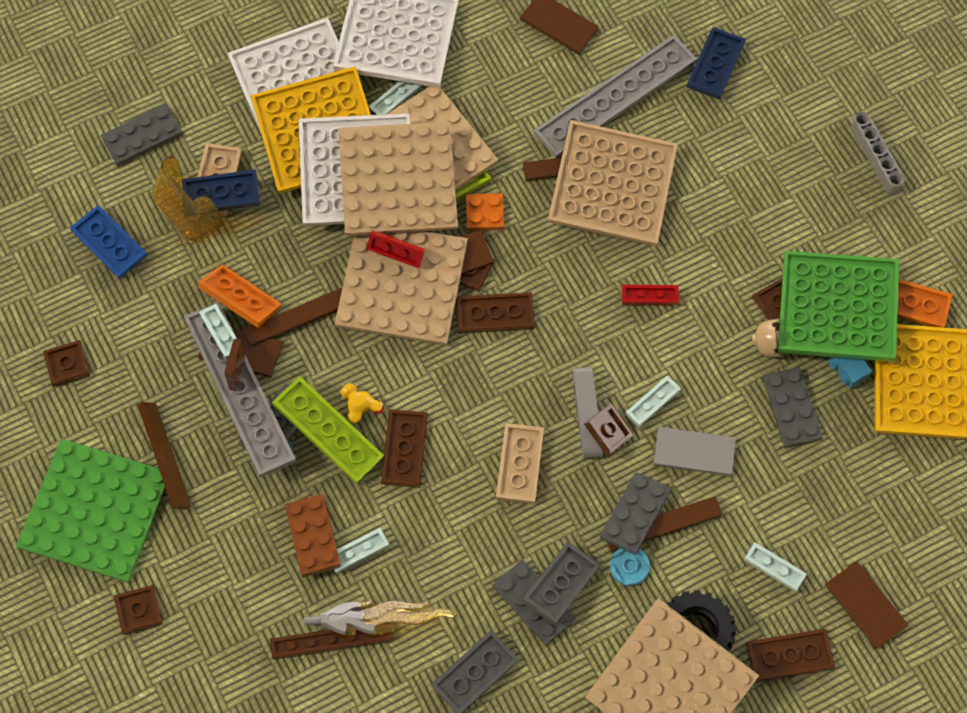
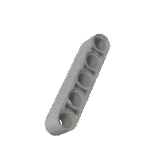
[851,112,905,195]
[572,367,603,458]

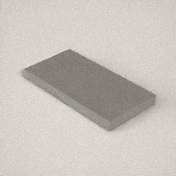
[653,427,736,476]

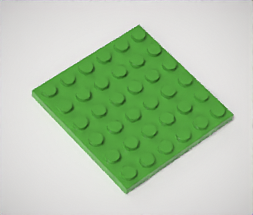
[778,251,899,362]
[16,439,166,583]

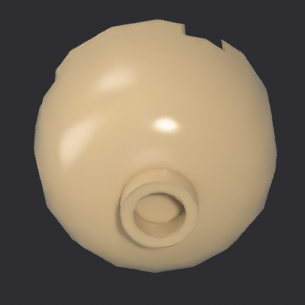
[752,319,784,357]

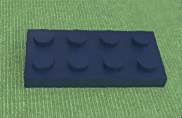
[686,27,746,100]
[182,169,260,215]

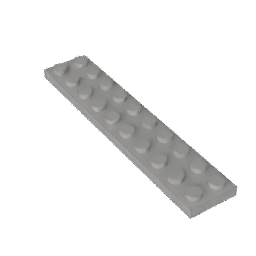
[534,35,697,158]
[184,302,296,478]

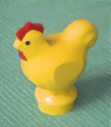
[340,383,384,424]

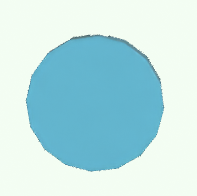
[610,548,650,586]

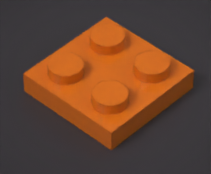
[466,193,504,231]

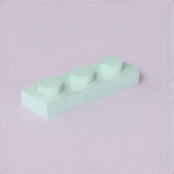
[369,81,421,115]
[199,304,237,360]
[625,375,681,428]
[334,528,390,574]
[744,542,806,592]

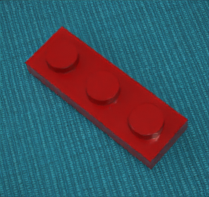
[366,230,425,268]
[621,284,679,305]

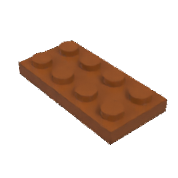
[285,494,341,578]

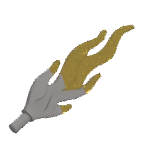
[304,600,457,636]

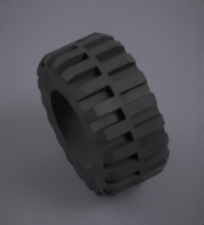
[667,590,736,652]

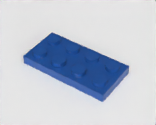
[70,205,148,279]

